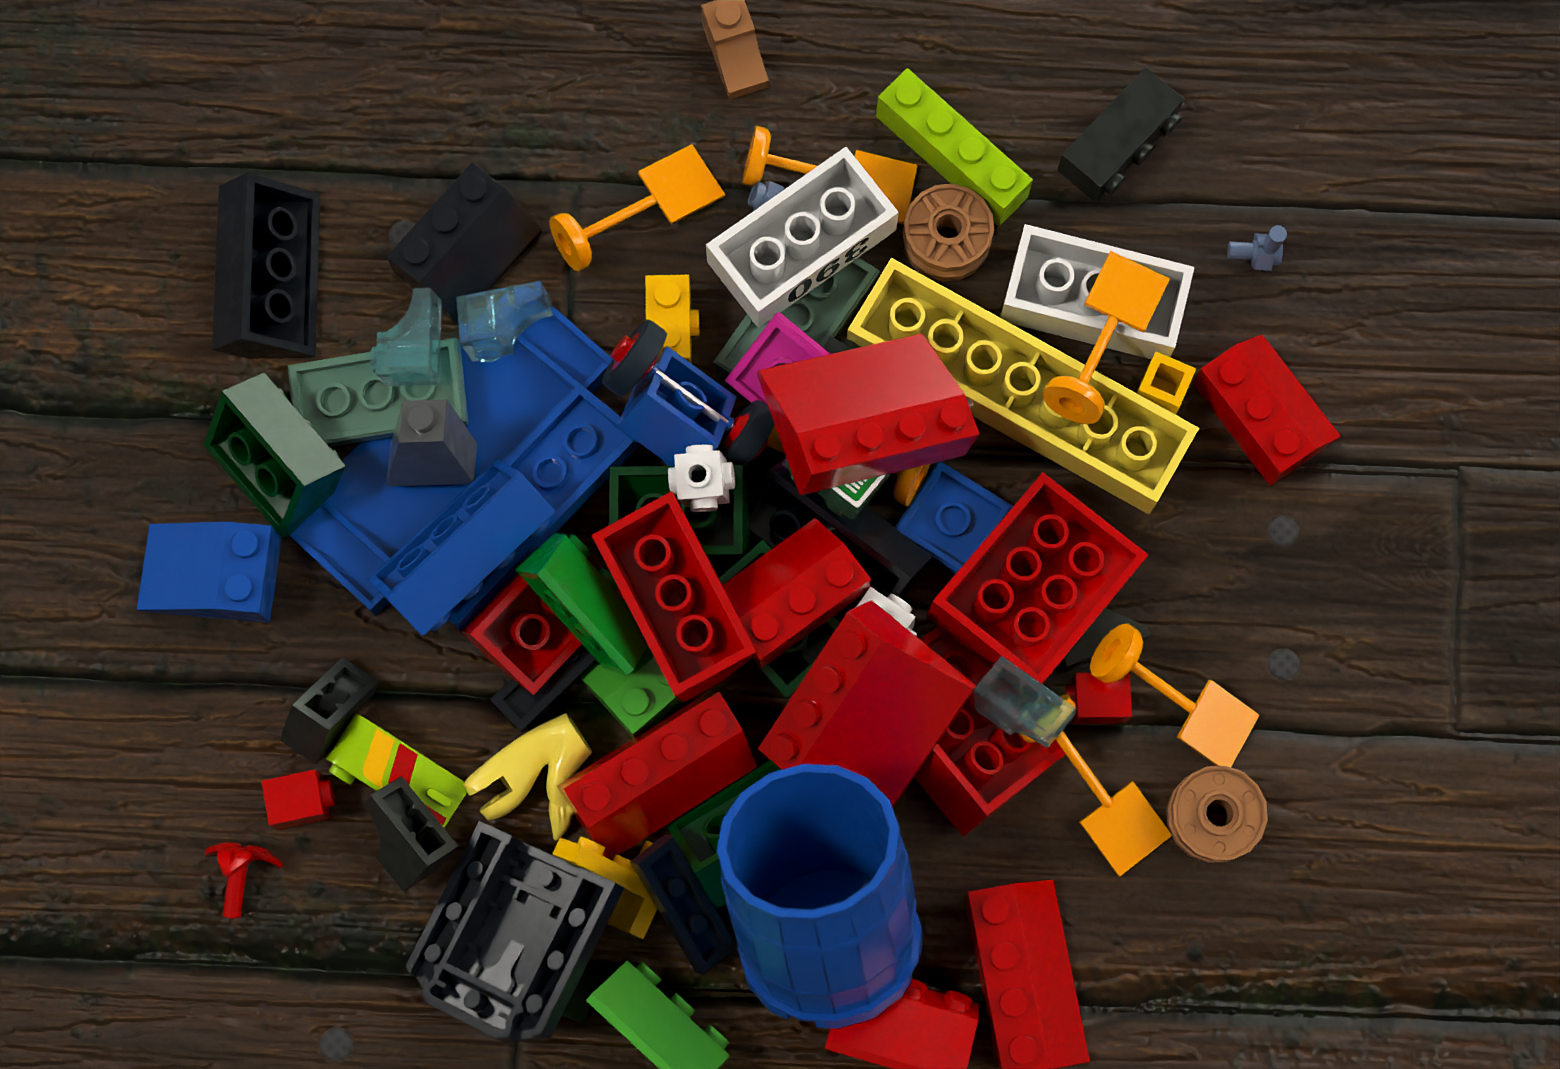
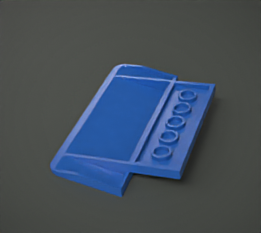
[290,288,641,632]

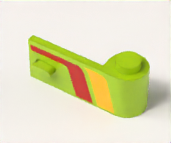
[326,713,467,828]

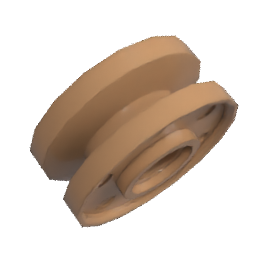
[902,184,994,282]
[1166,766,1268,863]

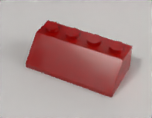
[592,491,758,702]
[558,690,757,860]
[964,880,1090,1069]

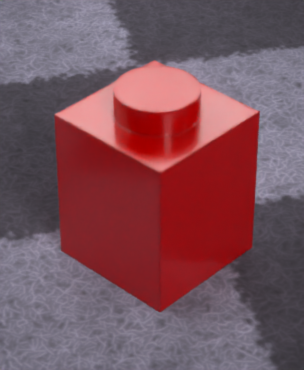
[1064,672,1132,724]
[261,769,335,830]

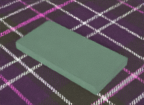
[713,257,880,375]
[288,338,469,447]

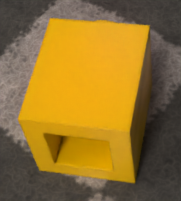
[1136,351,1196,414]

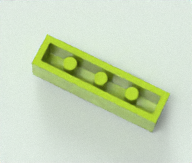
[876,68,1033,227]

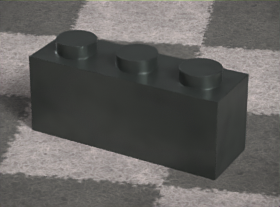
[1057,67,1184,203]

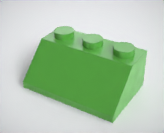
[580,646,683,738]
[586,961,731,1069]

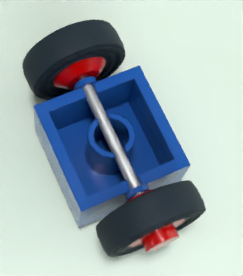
[602,319,775,468]

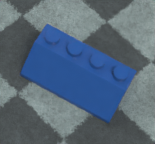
[367,459,556,636]

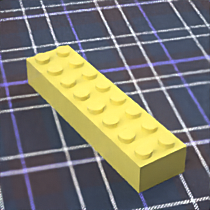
[847,258,1199,515]

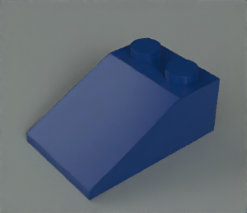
[137,522,282,623]

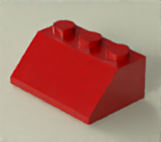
[1192,334,1341,486]
[722,518,871,669]
[461,569,624,695]
[824,979,979,1069]

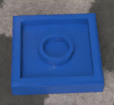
[895,461,1013,574]

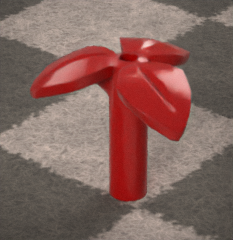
[205,842,282,919]

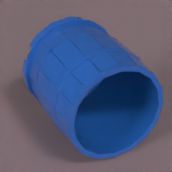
[717,764,923,1029]

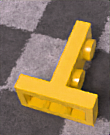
[552,836,657,939]

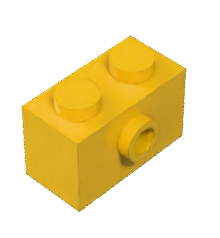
[645,275,699,364]

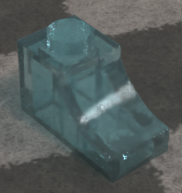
[456,281,553,362]
[370,288,442,386]
[974,656,1076,749]

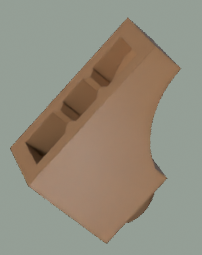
[701,0,769,100]

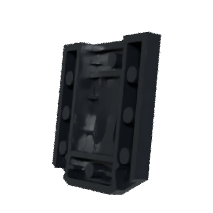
[406,821,624,1043]

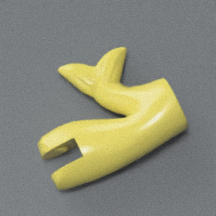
[463,713,592,841]

